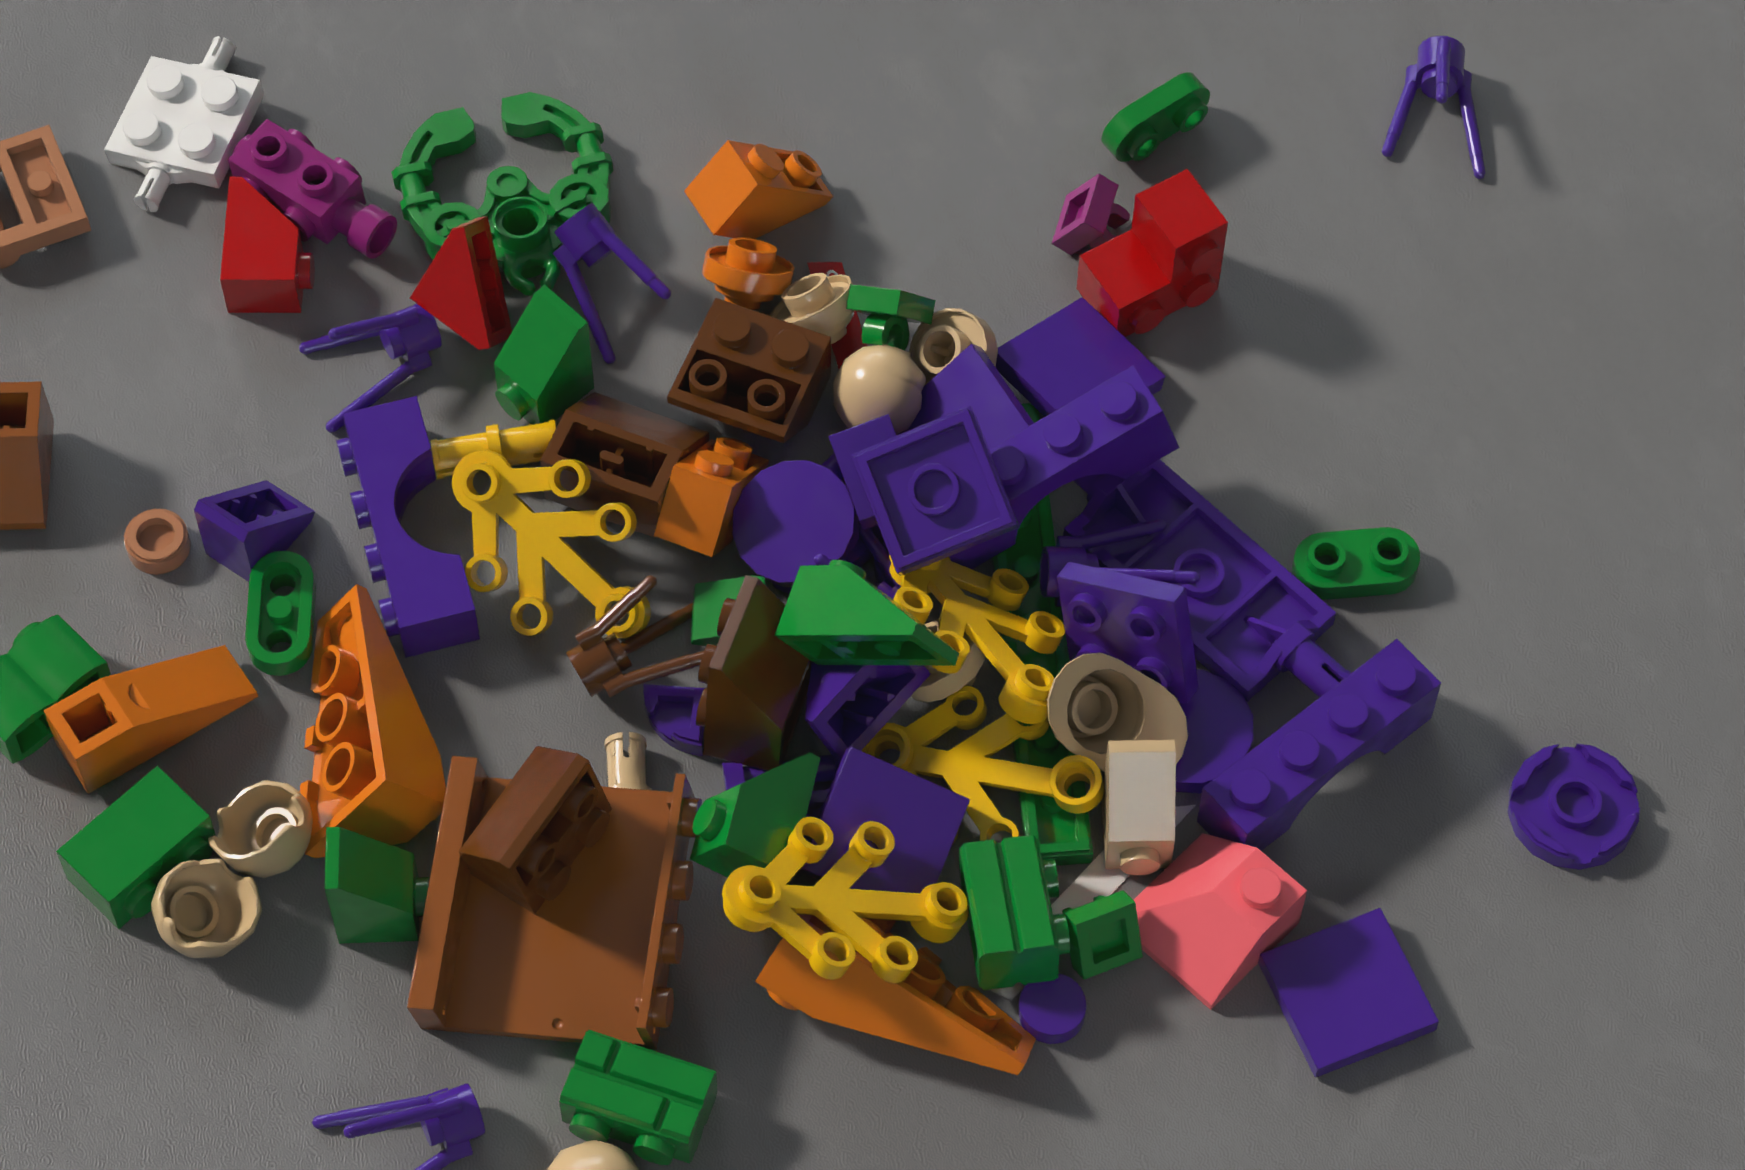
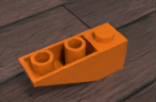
[44,645,258,794]

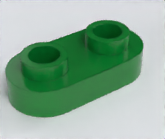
[1101,72,1210,162]
[1292,527,1420,600]
[245,551,316,676]

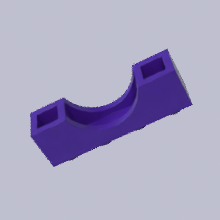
[949,365,1180,569]
[336,396,480,658]
[1197,638,1441,851]

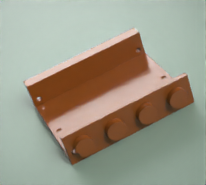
[407,756,702,1050]

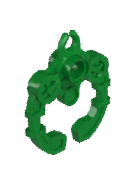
[391,92,614,296]

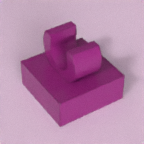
[1051,173,1130,255]

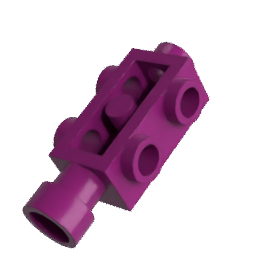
[228,119,397,259]

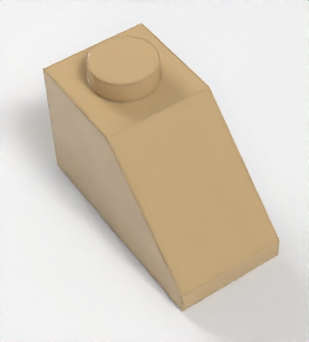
[1101,740,1176,875]

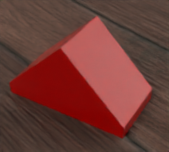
[410,216,512,350]

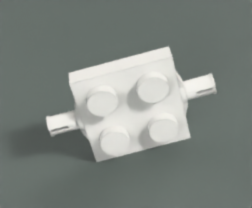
[104,36,265,212]

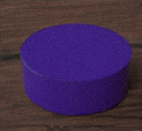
[1018,974,1086,1044]

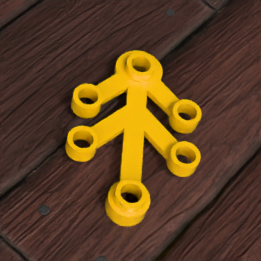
[452,450,651,638]
[889,554,1065,724]
[861,685,1104,845]
[722,817,968,983]

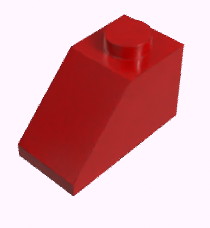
[220,176,315,313]

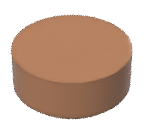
[124,509,191,575]

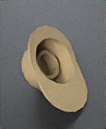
[1047,653,1188,771]

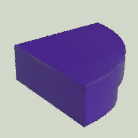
[643,684,705,756]

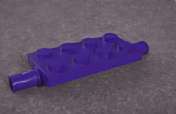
[1063,459,1352,702]

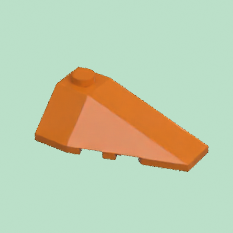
[300,584,446,858]
[755,880,1036,1075]

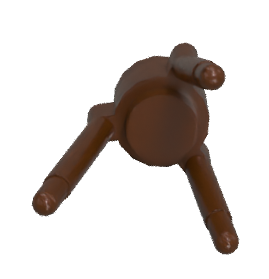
[566,575,704,698]

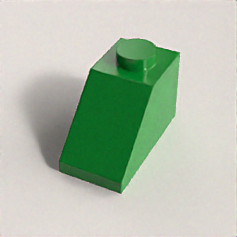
[494,284,594,425]
[690,752,820,878]
[325,827,430,944]

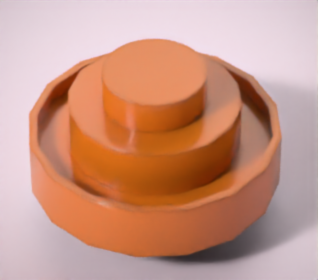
[702,237,795,310]

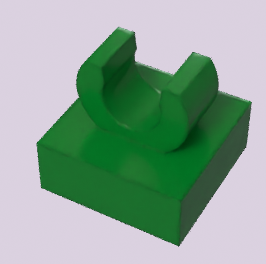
[846,284,936,350]
[1062,890,1143,980]

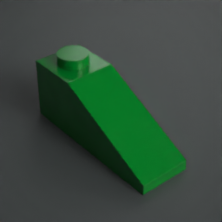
[774,560,959,666]

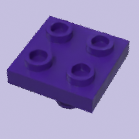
[1057,562,1199,704]

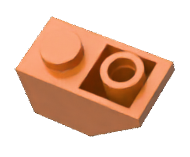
[684,140,833,239]
[654,437,769,557]

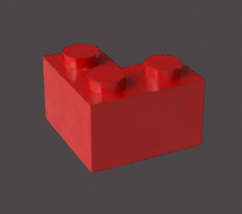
[1076,168,1228,337]

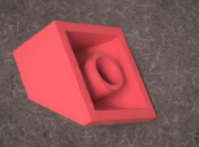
[1134,833,1307,1010]

